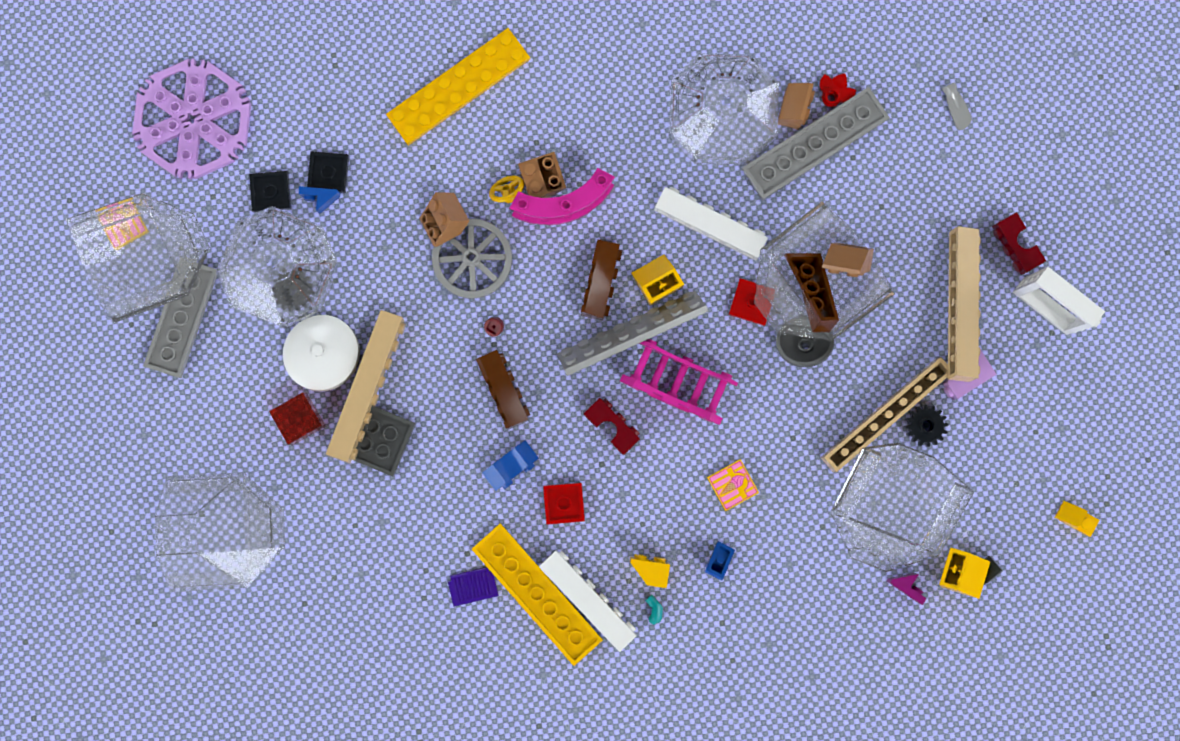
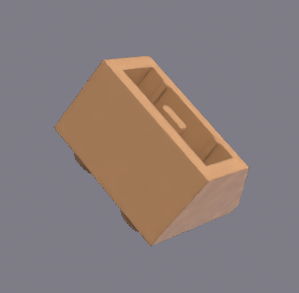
[777,83,815,130]
[518,152,566,198]
[419,192,469,247]
[822,242,874,277]

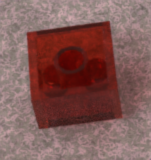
[269,392,326,446]

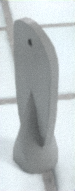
[942,82,972,130]

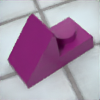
[887,573,927,605]

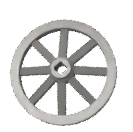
[432,219,512,299]

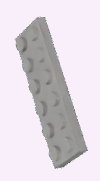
[143,258,219,378]

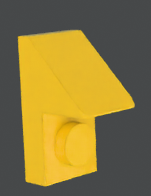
[1054,501,1100,537]

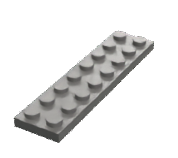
[742,87,890,201]
[557,291,709,376]

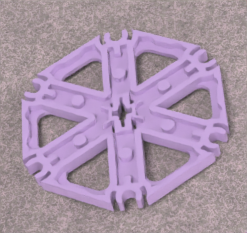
[132,59,251,180]

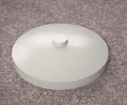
[283,315,360,391]

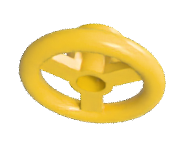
[489,175,524,203]

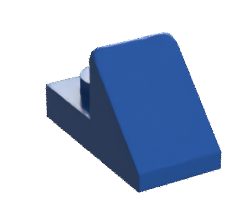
[298,186,341,214]
[704,541,735,581]

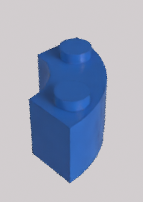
[482,440,539,491]

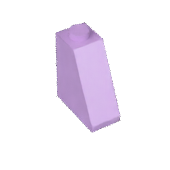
[943,349,997,400]

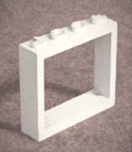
[1012,267,1105,335]

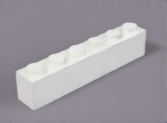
[654,187,768,261]
[539,550,637,652]

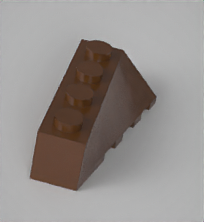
[581,239,623,321]
[784,253,839,332]
[476,350,531,430]

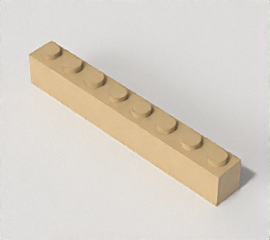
[948,226,981,382]
[326,310,406,464]
[820,357,948,472]

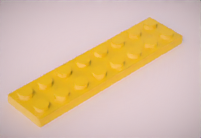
[386,28,530,146]
[471,523,603,666]

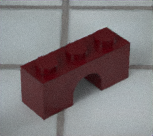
[992,212,1046,275]
[583,398,640,456]

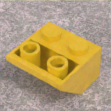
[631,254,684,306]
[939,547,990,599]
[629,554,670,588]

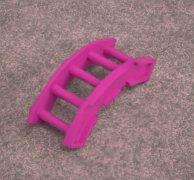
[509,168,615,226]
[620,339,738,425]

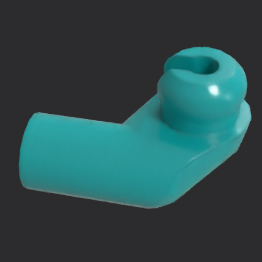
[645,594,663,625]

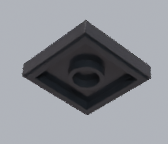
[307,151,349,193]
[249,171,291,212]

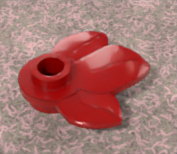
[819,73,856,107]

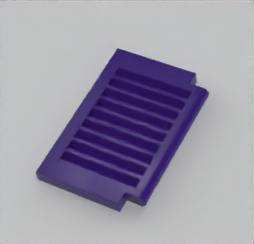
[448,567,499,607]

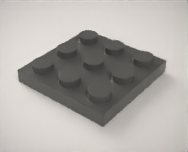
[354,405,416,477]

